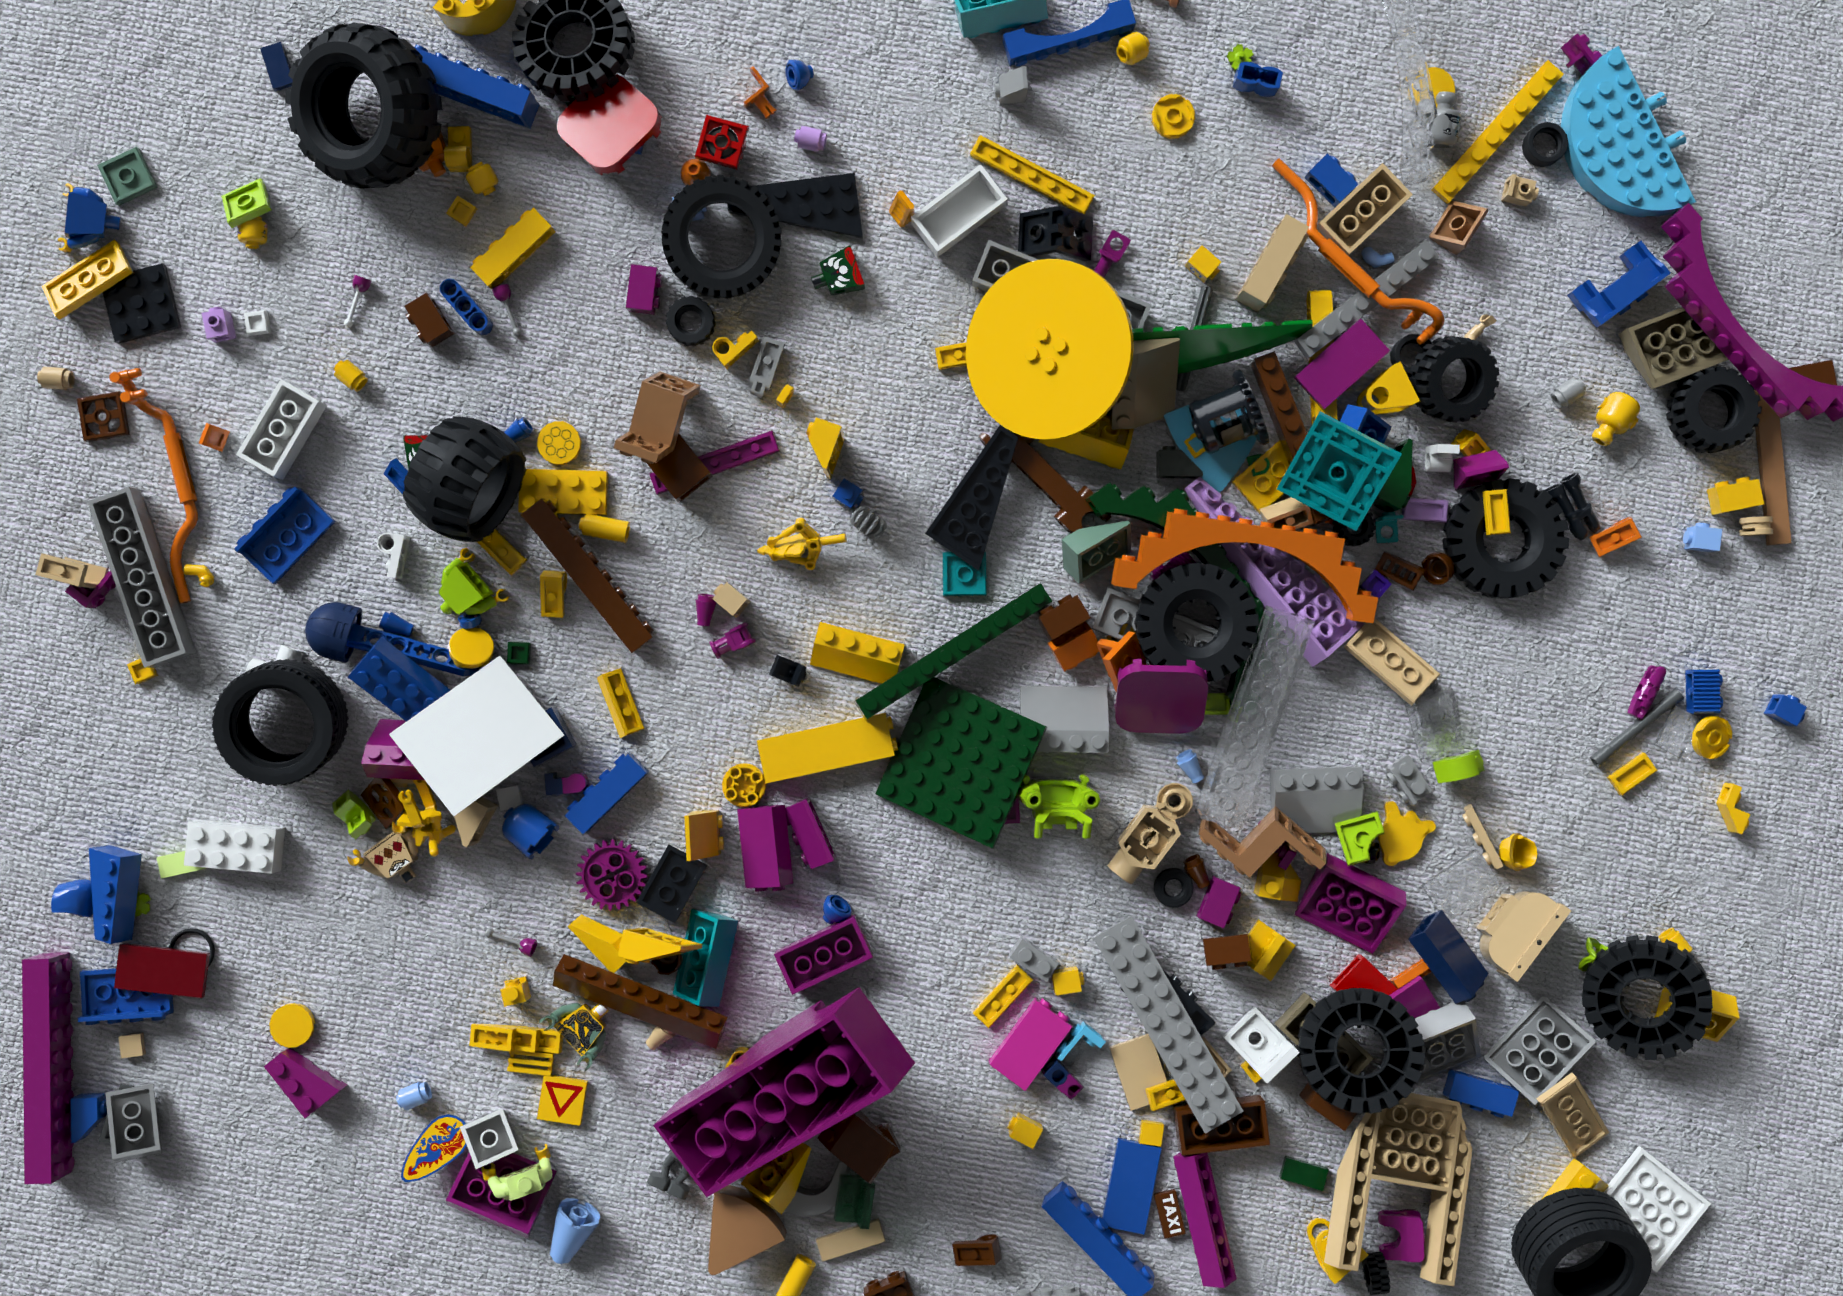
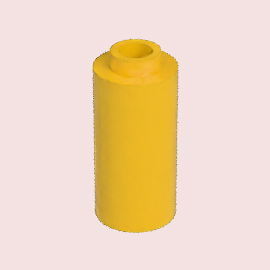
[579,514,630,543]
[776,1254,816,1296]

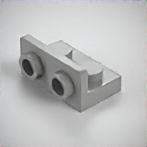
[1385,754,1432,806]

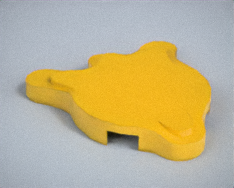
[1377,801,1436,866]

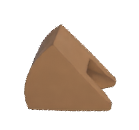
[708,1185,787,1275]

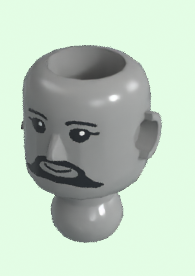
[1423,92,1461,148]

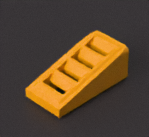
[889,190,915,227]

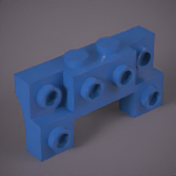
[1567,241,1671,328]

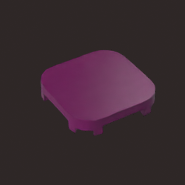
[1115,658,1208,734]

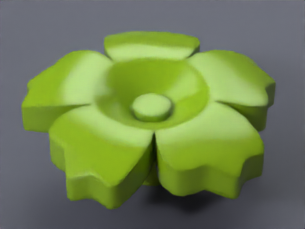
[1227,44,1253,71]
[135,891,151,917]

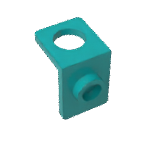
[1375,512,1404,544]

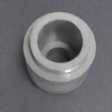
[1550,378,1586,408]

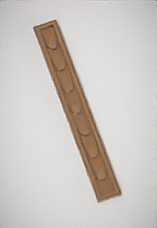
[1754,390,1791,546]

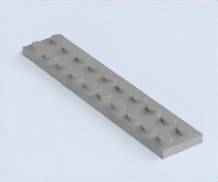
[1093,916,1244,1133]

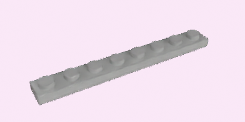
[1294,240,1439,359]

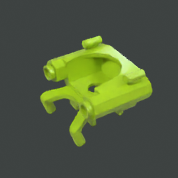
[1017,774,1100,839]

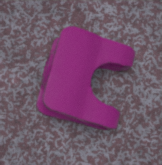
[1378,1209,1425,1262]

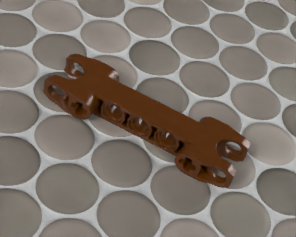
[978,430,1111,533]

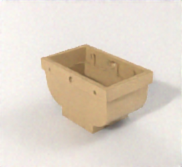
[1476,891,1571,982]

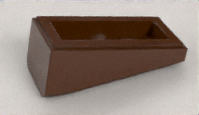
[1374,551,1426,591]

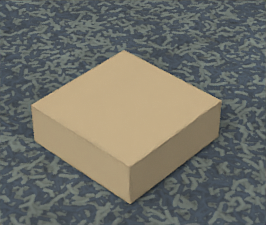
[118,1032,146,1058]

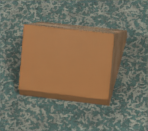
[1429,200,1488,255]

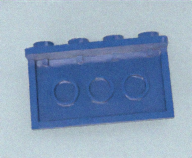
[234,487,336,584]
[78,968,174,1025]

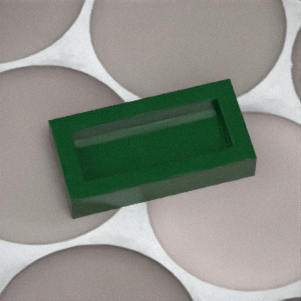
[1279,1156,1329,1191]

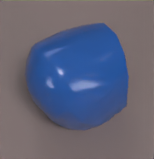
[51,879,93,918]

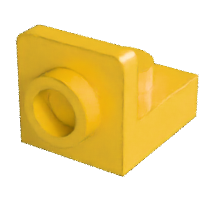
[1451,429,1491,457]

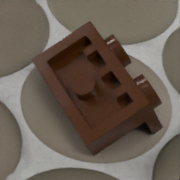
[864,1271,914,1296]

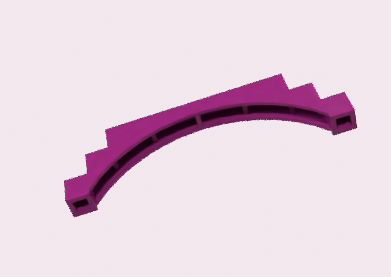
[1661,203,1843,422]

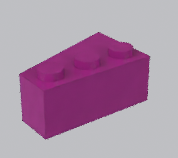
[264,1048,347,1118]

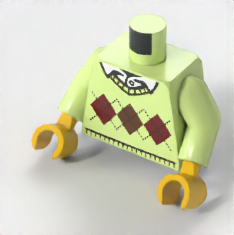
[481,1144,552,1201]

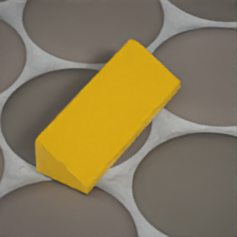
[597,668,645,738]

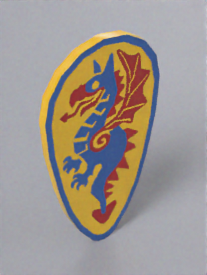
[401,1114,467,1182]

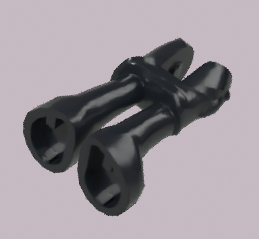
[1545,472,1601,541]

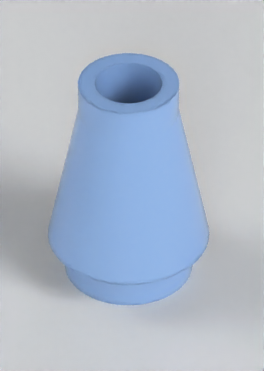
[1176,749,1204,783]

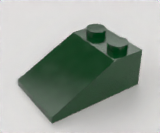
[1373,438,1413,512]

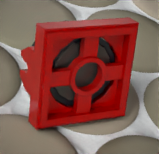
[695,115,749,170]

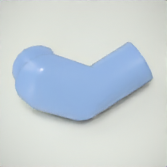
[1361,247,1394,268]

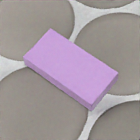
[1402,498,1448,523]

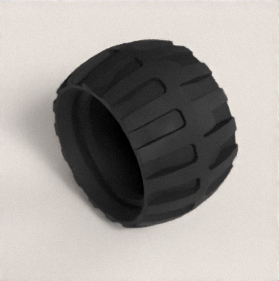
[403,416,526,542]

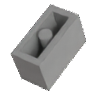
[1009,936,1059,982]

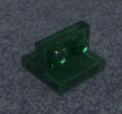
[834,1174,875,1229]

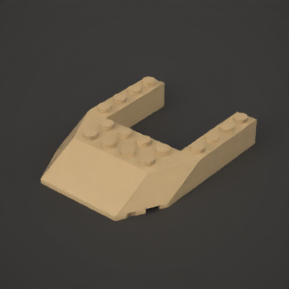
[1324,1093,1472,1286]

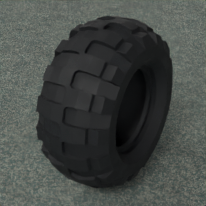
[285,23,443,189]

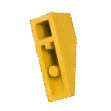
[567,914,626,973]

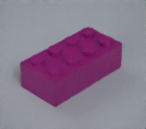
[774,914,873,995]

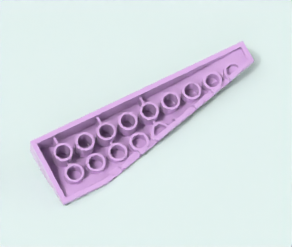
[1185,477,1364,667]

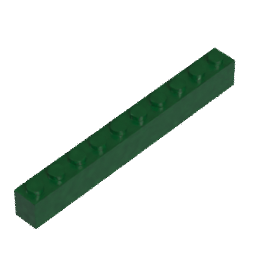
[854,583,1052,720]

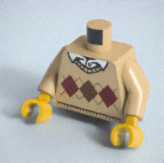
[347,822,419,884]

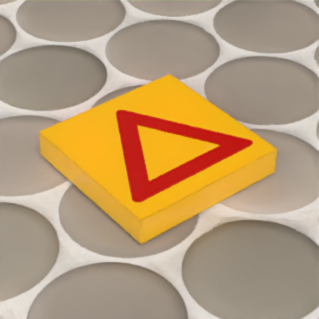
[537,1075,588,1126]

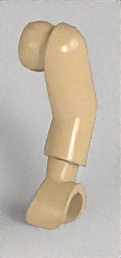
[1464,314,1497,340]

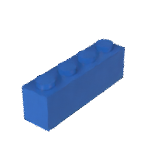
[565,753,649,834]

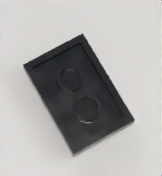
[636,844,707,924]

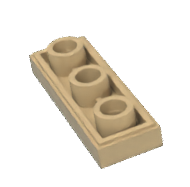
[1462,804,1503,869]

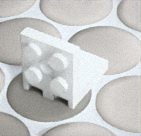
[1223,1006,1300,1083]

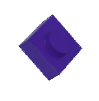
[1359,570,1392,600]

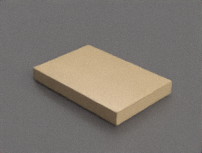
[1109,1034,1167,1111]

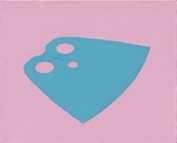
[1164,405,1257,493]

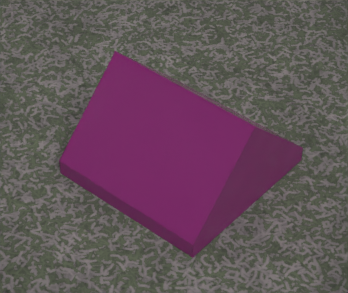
[1453,450,1509,490]

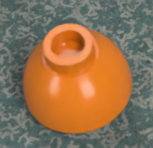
[681,159,711,185]

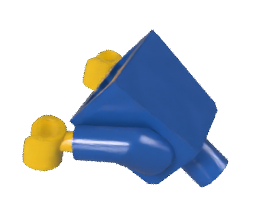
[58,183,121,252]

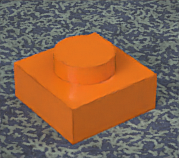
[199,423,230,452]

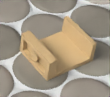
[35,553,109,588]

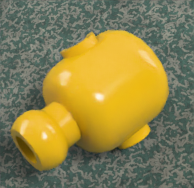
[1592,392,1640,446]

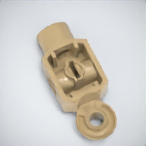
[1107,783,1193,884]

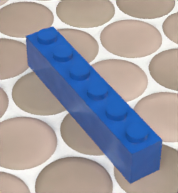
[1041,1181,1155,1296]

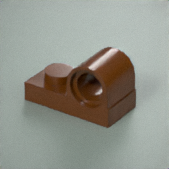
[952,1234,1002,1266]

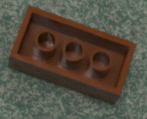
[1173,1095,1270,1155]

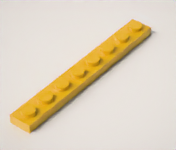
[1431,60,1564,204]

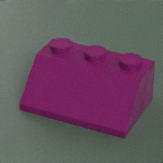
[786,797,836,869]

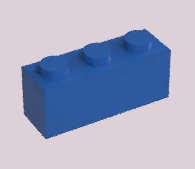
[1442,1069,1519,1118]

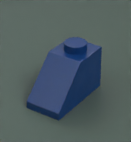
[71,1093,107,1143]

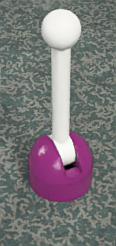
[344,274,372,328]

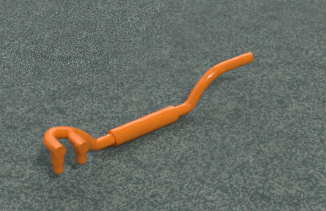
[1272,158,1445,344]

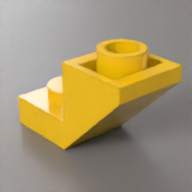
[1716,783,1750,835]

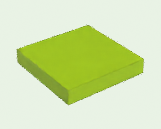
[221,178,272,228]

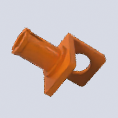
[744,66,777,119]

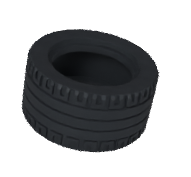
[212,659,349,786]
[1511,1188,1652,1296]

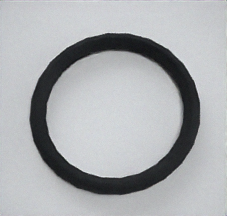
[169,928,215,967]

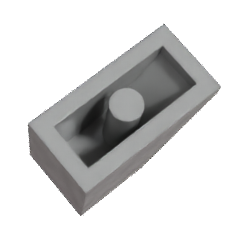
[994,66,1028,105]

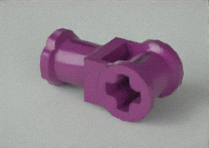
[709,622,756,659]

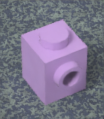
[201,307,236,343]

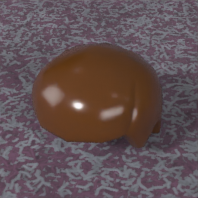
[1421,552,1455,585]
[651,953,684,975]

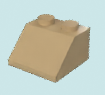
[454,796,498,848]

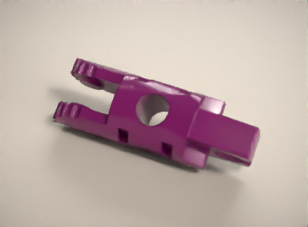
[1627,665,1666,719]

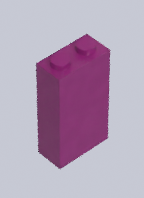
[737,805,794,892]

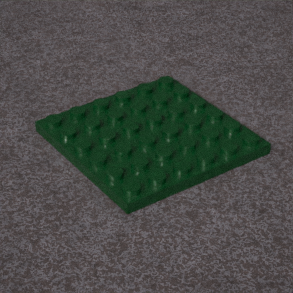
[875,677,1047,849]

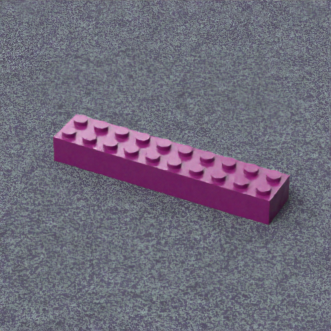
[22,952,75,1184]

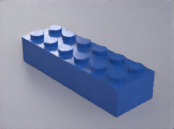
[414,45,540,129]

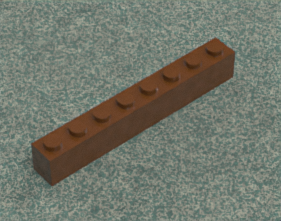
[1251,351,1332,526]
[521,498,654,653]
[553,954,728,1049]

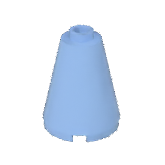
[550,1198,600,1264]

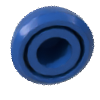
[785,59,814,91]
[823,895,852,924]

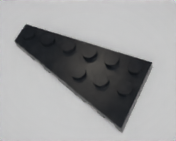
[727,173,863,239]
[925,425,1019,571]

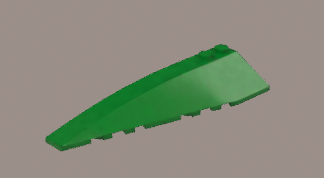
[1132,320,1313,374]

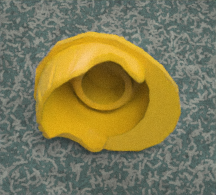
[1498,833,1537,871]

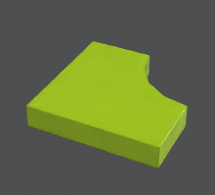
[1334,811,1384,866]

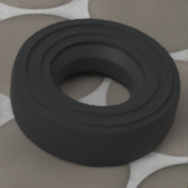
[1154,868,1194,908]

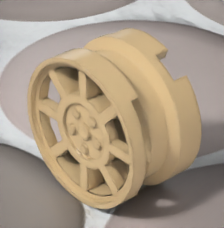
[1739,516,1773,536]

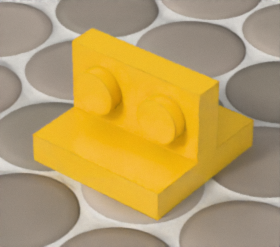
[1248,919,1296,981]

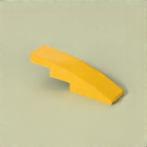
[469,1023,563,1054]

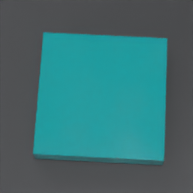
[943,552,987,596]

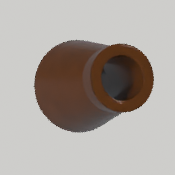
[1183,854,1210,889]

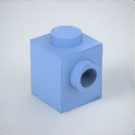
[1683,523,1722,552]

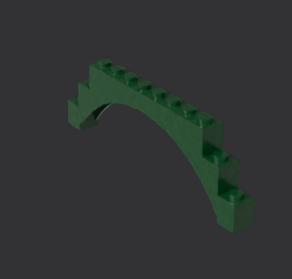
[1085,482,1278,713]

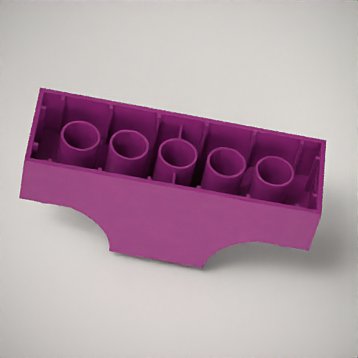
[653,987,915,1197]

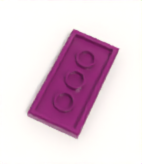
[1294,318,1390,410]

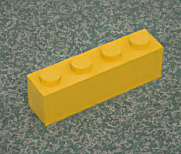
[470,207,556,290]

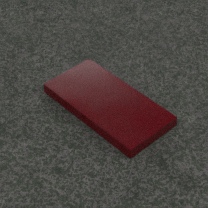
[114,943,210,998]

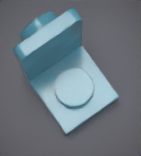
[1056,1021,1106,1061]

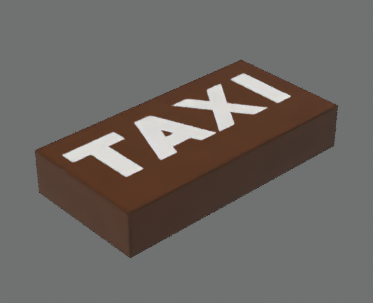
[1153,1189,1186,1239]

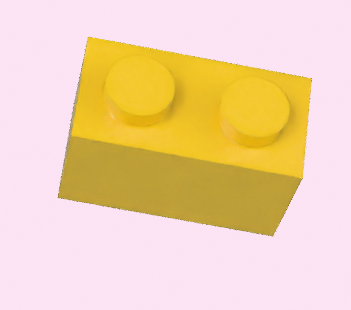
[1707,476,1764,515]

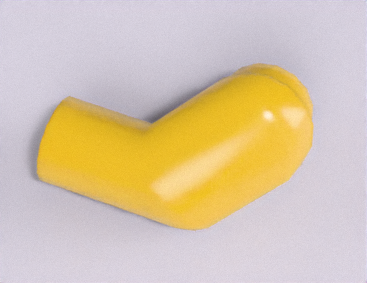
[184,564,214,587]

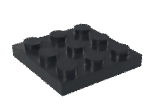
[102,263,181,344]

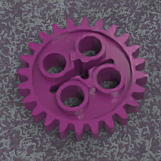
[576,839,648,911]

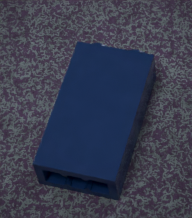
[1408,910,1489,1004]

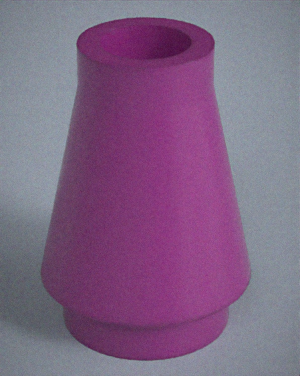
[695,594,717,626]

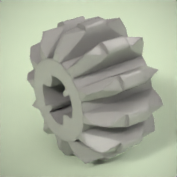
[849,505,887,540]

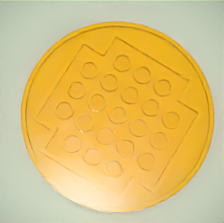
[966,259,1134,440]

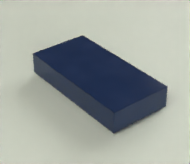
[260,42,293,92]

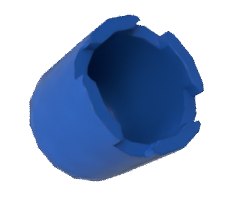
[502,804,559,860]

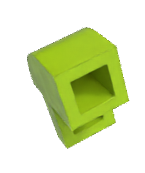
[1432,750,1485,783]
[332,789,376,840]

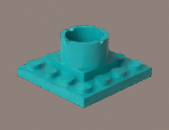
[1277,411,1402,531]

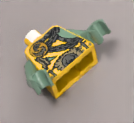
[539,1003,609,1071]

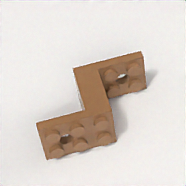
[614,371,701,464]
[1199,806,1326,878]

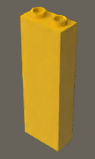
[757,713,898,783]

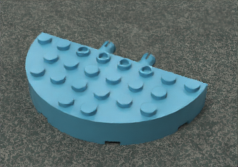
[1561,46,1696,217]

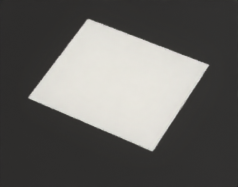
[389,656,564,816]

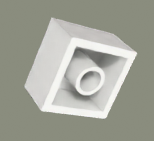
[460,1108,518,1169]

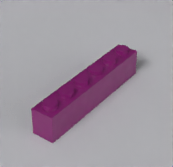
[1173,1152,1237,1288]

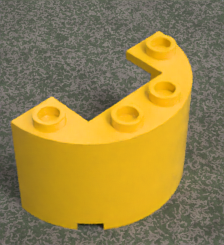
[433,0,516,36]

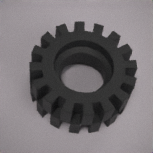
[1333,512,1376,547]
[1362,1252,1390,1295]

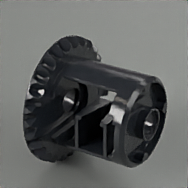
[1188,369,1269,454]

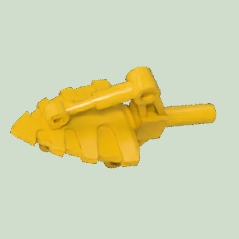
[757,518,847,570]

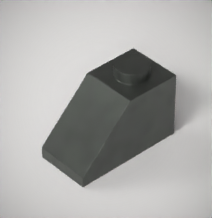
[1156,446,1203,479]

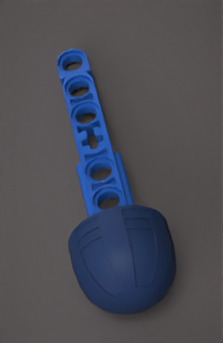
[305,602,491,676]

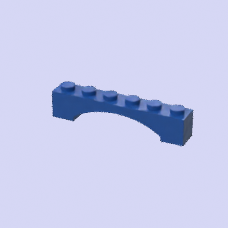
[1002,0,1136,67]

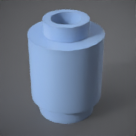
[396,1082,432,1111]

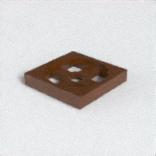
[77,391,130,442]
[361,778,405,829]

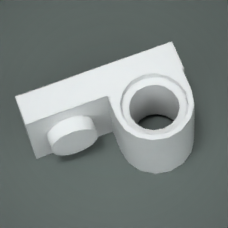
[1425,444,1460,473]
[377,533,410,580]

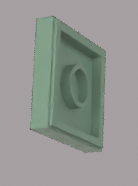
[97,147,158,206]

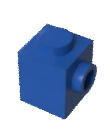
[832,478,864,511]
[1763,694,1807,726]

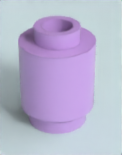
[794,126,827,152]

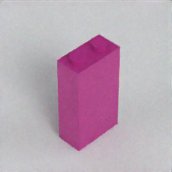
[989,997,1072,1091]

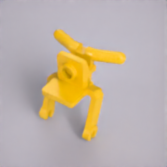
[397,780,456,857]

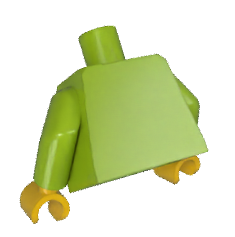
[439,548,510,615]

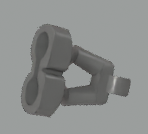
[647,1151,690,1200]

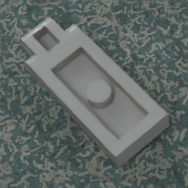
[749,336,785,398]

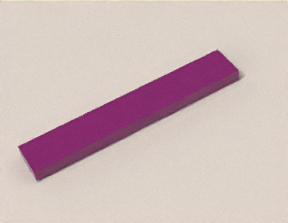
[649,431,780,495]

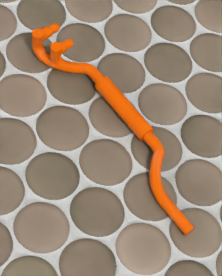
[109,368,198,604]

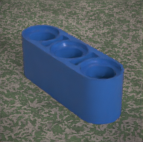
[440,279,493,335]

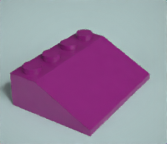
[361,719,425,780]
[1294,853,1407,954]
[446,1153,557,1239]

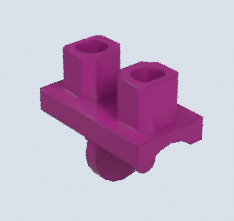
[1561,33,1602,75]

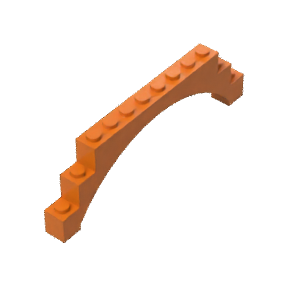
[1111,508,1378,624]

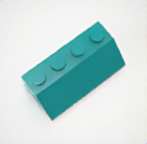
[953,0,1048,38]
[673,909,738,1007]

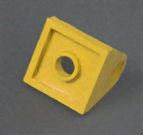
[1356,361,1420,415]
[1307,1218,1368,1284]

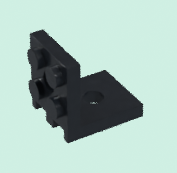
[1018,206,1093,261]

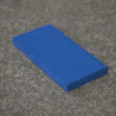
[1102,1138,1162,1235]

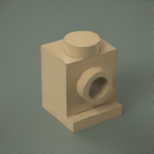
[1501,174,1539,207]

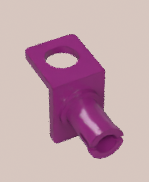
[1094,230,1131,278]

